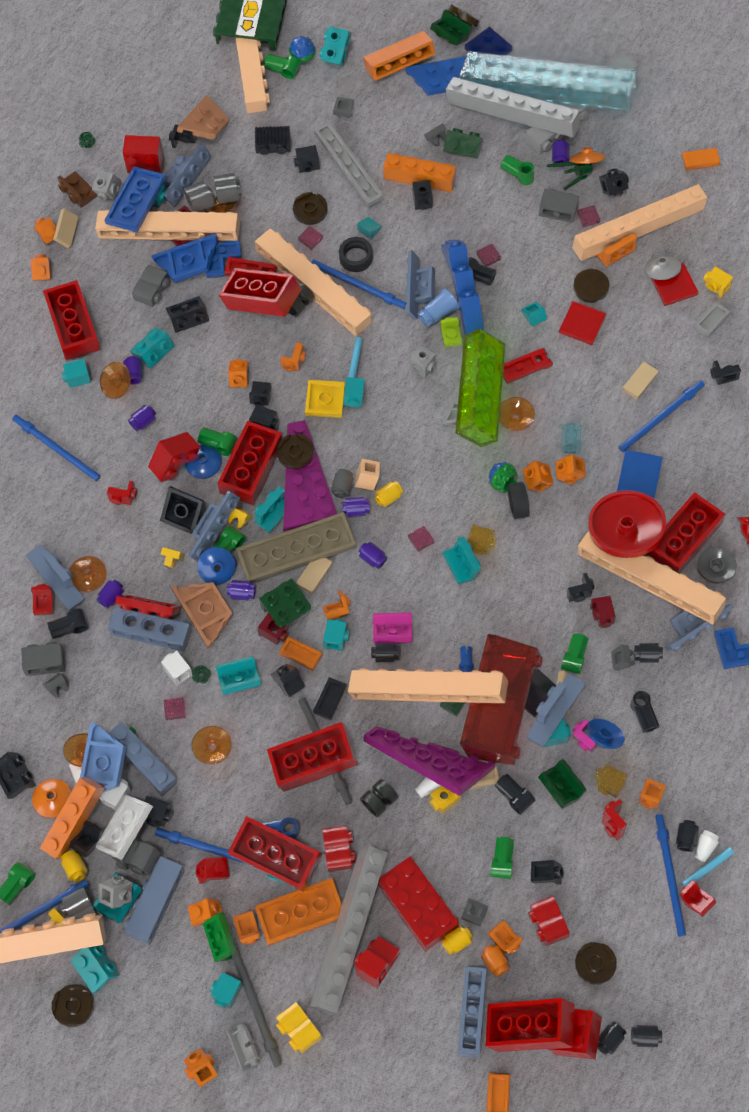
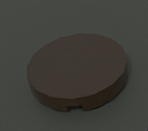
[448,4,480,27]
[292,192,328,225]
[573,269,610,303]
[277,434,314,470]
[575,942,617,985]
[51,984,94,1027]

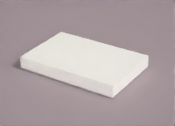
[95,795,153,860]

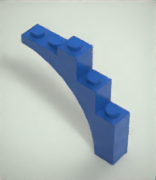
[441,240,485,341]

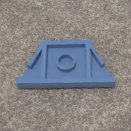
[80,722,127,793]

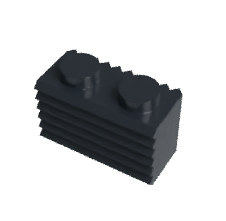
[255,126,291,155]

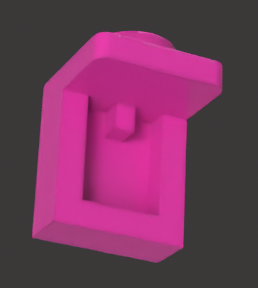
[573,719,597,753]

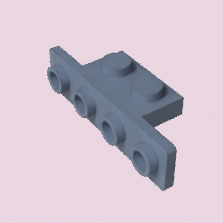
[164,144,212,206]
[405,250,435,320]
[189,491,240,561]
[26,545,84,611]
[665,604,734,651]
[527,674,585,747]

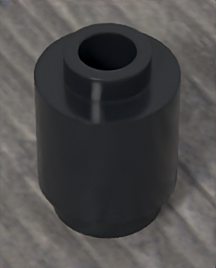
[371,643,399,662]
[634,643,663,663]
[676,820,699,852]
[597,1022,626,1055]
[631,1025,662,1048]

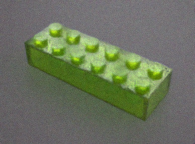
[455,329,506,447]

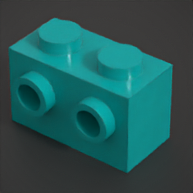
[320,26,352,67]

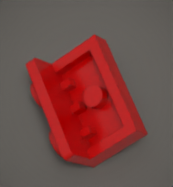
[601,799,627,841]

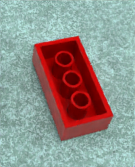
[219,268,302,317]
[43,280,101,360]
[217,421,282,505]
[646,492,725,574]
[267,722,359,792]
[227,816,322,892]
[377,856,459,952]
[485,998,575,1052]

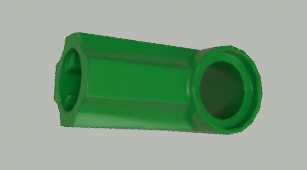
[264,53,301,79]
[500,155,534,185]
[197,427,238,456]
[214,525,246,553]
[561,633,589,675]
[490,837,514,880]
[0,862,36,905]

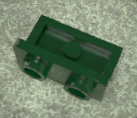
[430,9,472,46]
[443,128,483,159]
[538,759,587,809]

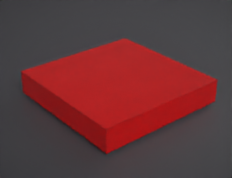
[650,263,698,306]
[559,301,606,345]

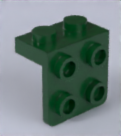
[259,578,311,628]

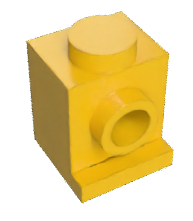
[703,266,733,299]
[429,786,461,814]

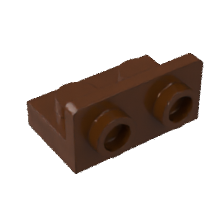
[57,171,97,208]

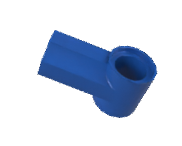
[262,817,300,839]

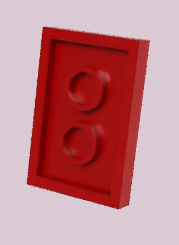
[115,594,181,618]

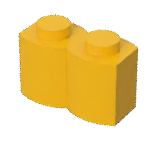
[276,1002,322,1054]

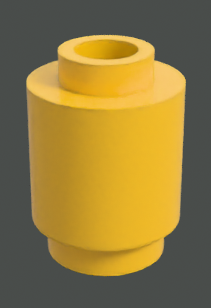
[374,481,403,507]
[61,850,88,882]
[441,926,473,955]

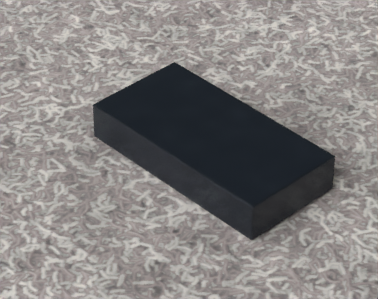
[313,677,347,720]

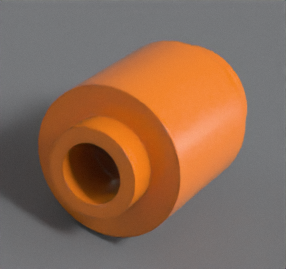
[481,944,510,977]

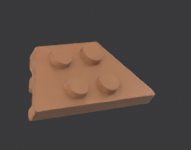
[177,95,230,140]
[171,582,233,648]

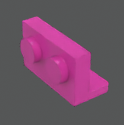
[373,612,413,643]

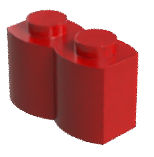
[322,826,356,872]
[528,896,570,946]

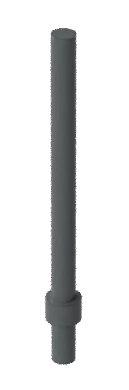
[298,698,353,805]
[231,947,282,1068]

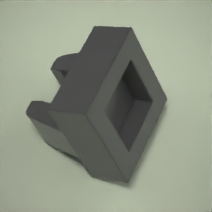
[333,97,354,118]
[424,123,447,146]
[611,645,635,671]
[43,673,68,698]
[461,898,488,927]

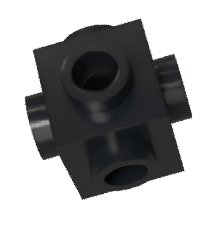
[599,168,629,196]

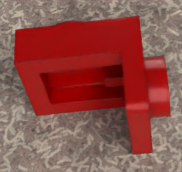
[107,481,137,505]
[31,584,53,616]
[195,857,230,884]
[680,880,716,917]

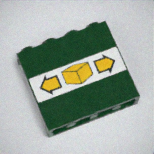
[213,0,287,51]

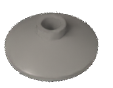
[645,256,681,280]

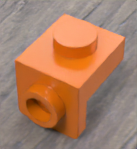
[33,217,56,245]
[30,254,51,281]
[280,342,306,371]
[228,359,248,387]
[322,590,351,620]
[638,778,666,809]
[188,898,222,927]
[232,910,260,945]
[487,920,523,954]

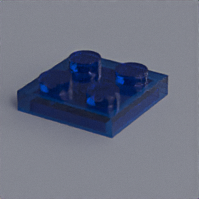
[465,26,513,69]

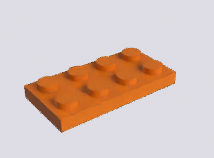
[254,878,342,946]

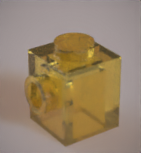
[467,524,497,555]
[594,764,628,798]

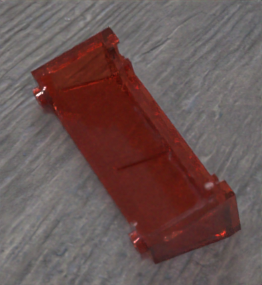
[460,634,543,765]

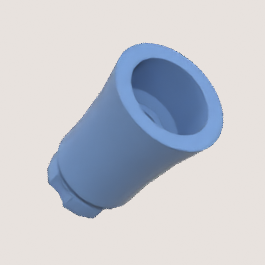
[417,288,459,327]

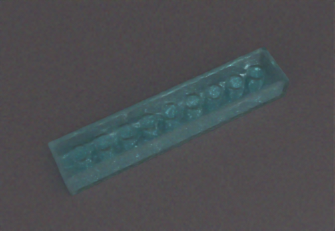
[459,52,638,111]

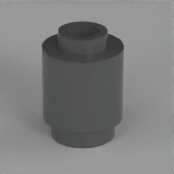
[331,469,353,498]

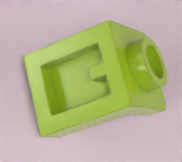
[440,317,462,348]

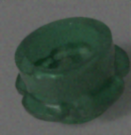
[79,132,96,148]
[192,665,211,684]

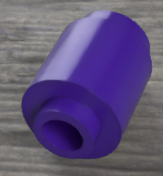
[552,140,570,167]
[123,356,143,385]
[128,405,156,431]
[342,497,370,517]
[358,542,388,569]
[96,579,124,609]
[227,580,256,600]

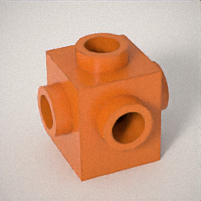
[555,454,586,484]
[522,461,554,492]
[183,1048,218,1087]

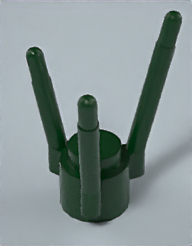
[547,162,593,190]

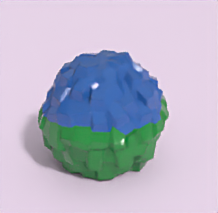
[289,36,316,63]
[489,462,518,493]

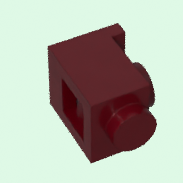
[590,596,616,628]
[257,613,289,645]

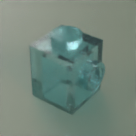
[561,423,581,454]

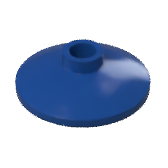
[185,445,222,479]
[197,547,236,585]
[587,719,625,749]

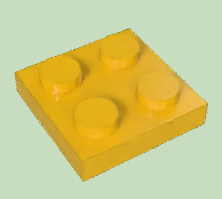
[305,380,345,418]

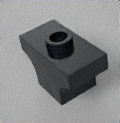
[270,664,305,697]

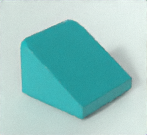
[357,217,382,239]
[521,302,547,326]

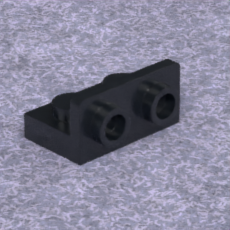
[166,296,209,333]
[0,752,36,799]

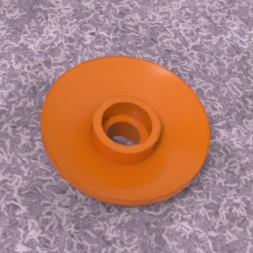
[570,147,605,164]
[32,779,71,818]

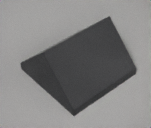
[160,486,206,534]
[507,665,556,718]

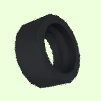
[339,237,373,272]
[507,482,530,519]

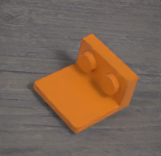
[596,233,637,267]

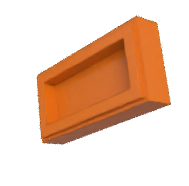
[682,148,720,170]
[279,636,323,671]
[486,1073,510,1112]

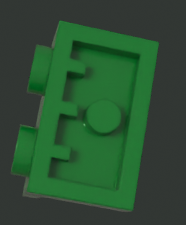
[203,913,236,962]

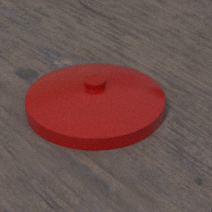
[588,490,666,558]

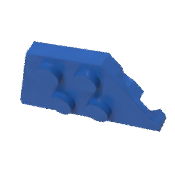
[406,56,470,96]
[151,233,218,283]

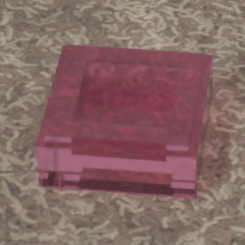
[577,205,600,227]
[298,226,323,250]
[476,244,501,267]
[408,526,434,552]
[164,697,186,721]

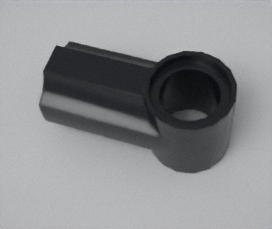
[468,257,497,285]
[47,608,89,639]
[630,691,660,733]
[495,774,536,815]

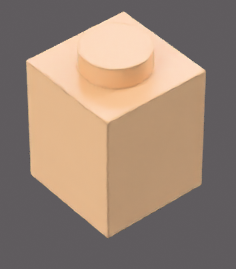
[355,459,380,491]

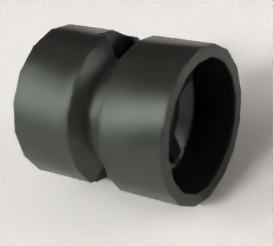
[288,282,314,317]
[360,779,398,817]

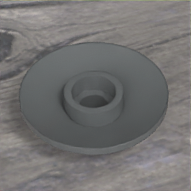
[698,547,737,583]

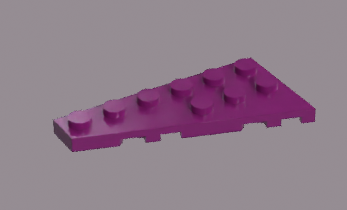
[283,420,337,531]
[363,726,496,796]

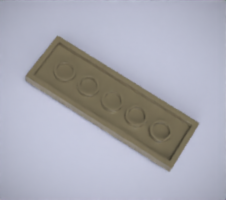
[236,512,357,583]

